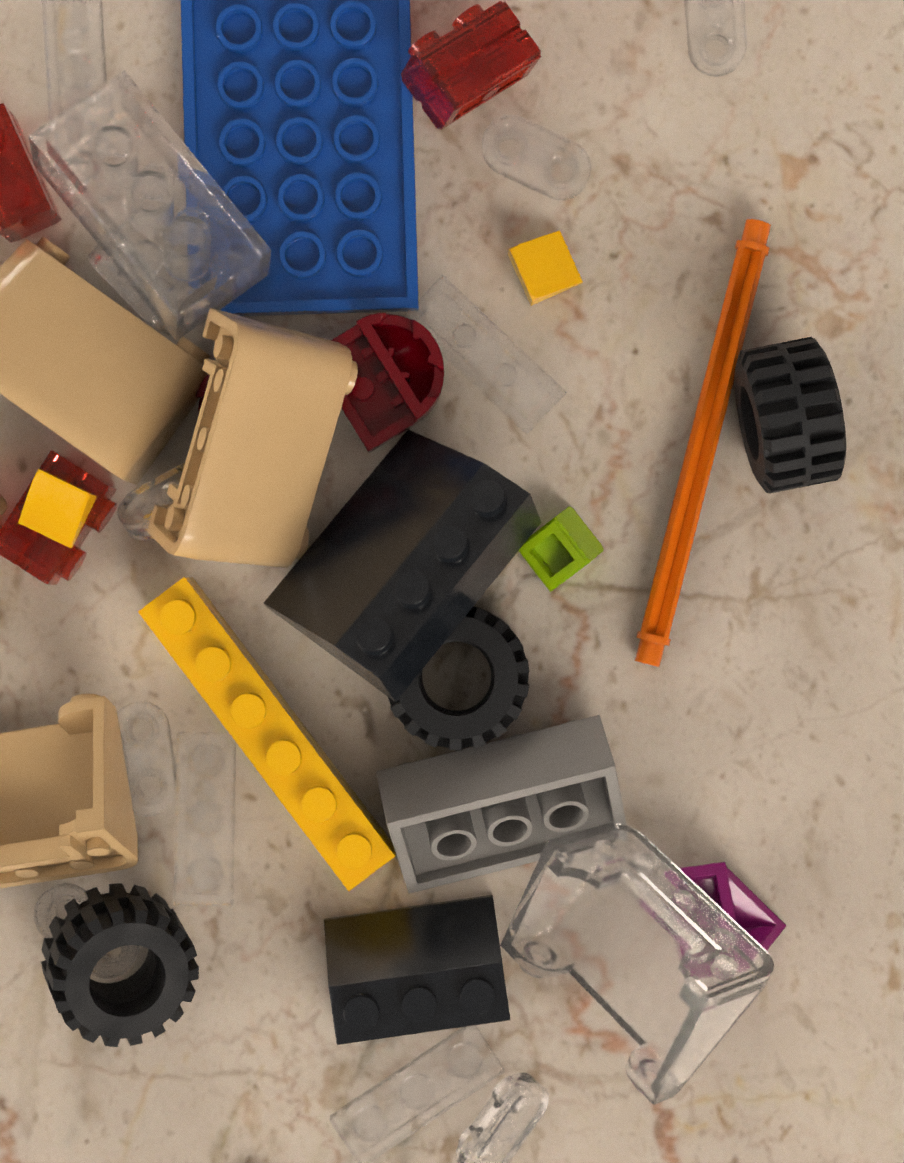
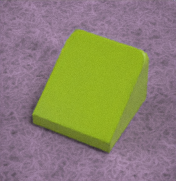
[519,506,604,592]

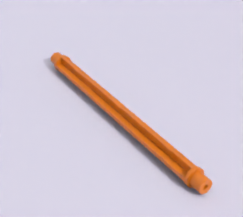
[635,219,771,667]

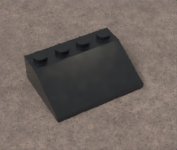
[264,429,541,702]

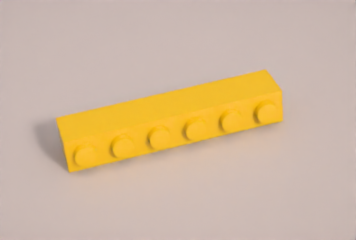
[138,576,396,891]

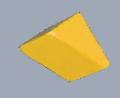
[508,230,583,306]
[18,469,97,548]

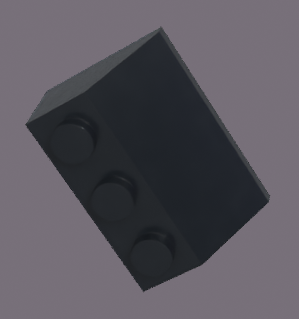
[324,895,510,1045]

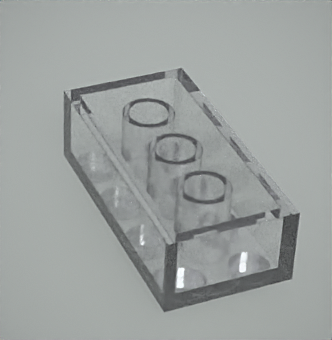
[28,70,271,341]

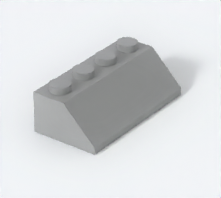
[376,715,629,894]

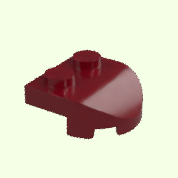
[331,313,444,453]

